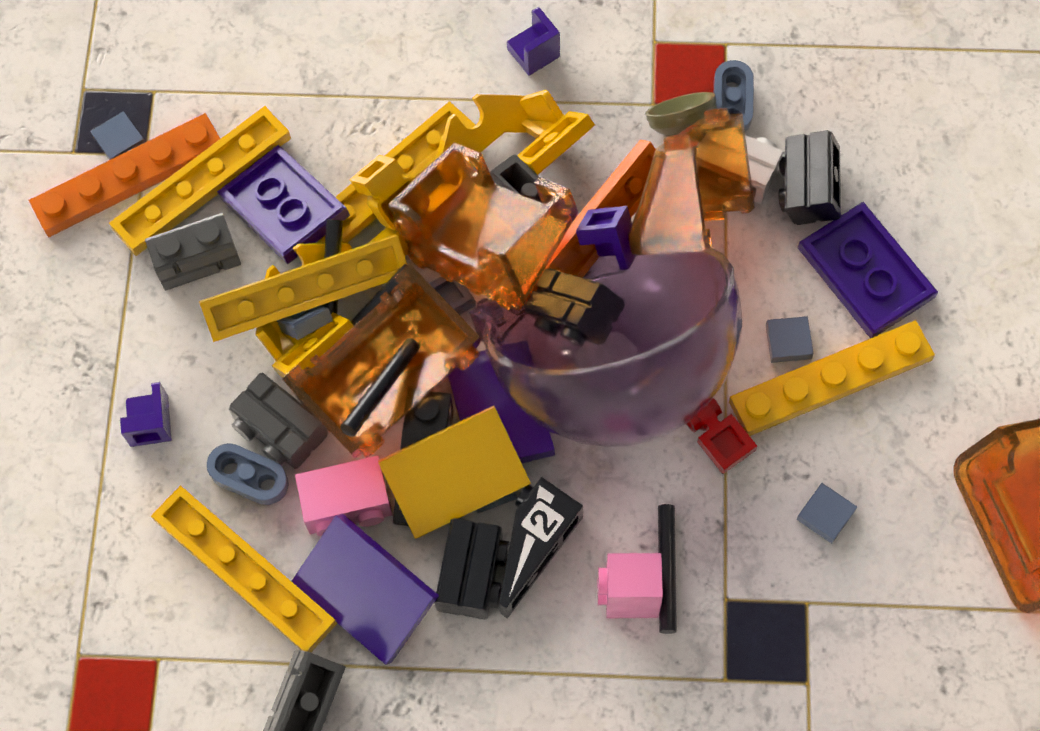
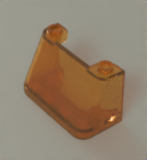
[628,108,755,255]
[282,264,481,458]
[953,419,1040,613]

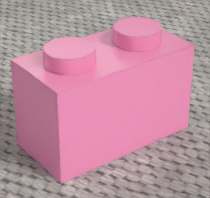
[295,456,392,536]
[597,553,663,618]

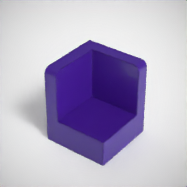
[507,7,560,76]
[576,206,639,270]
[120,382,172,447]

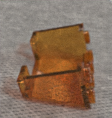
[388,143,578,310]

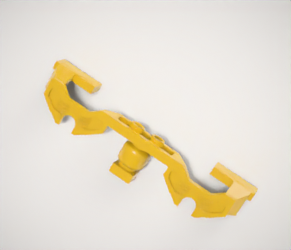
[255,90,595,384]

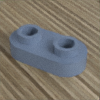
[713,60,754,134]
[207,443,289,505]

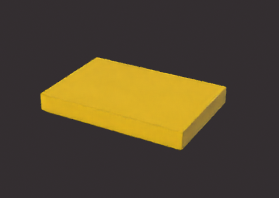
[378,405,531,539]

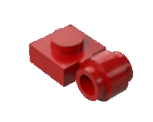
[680,393,758,474]

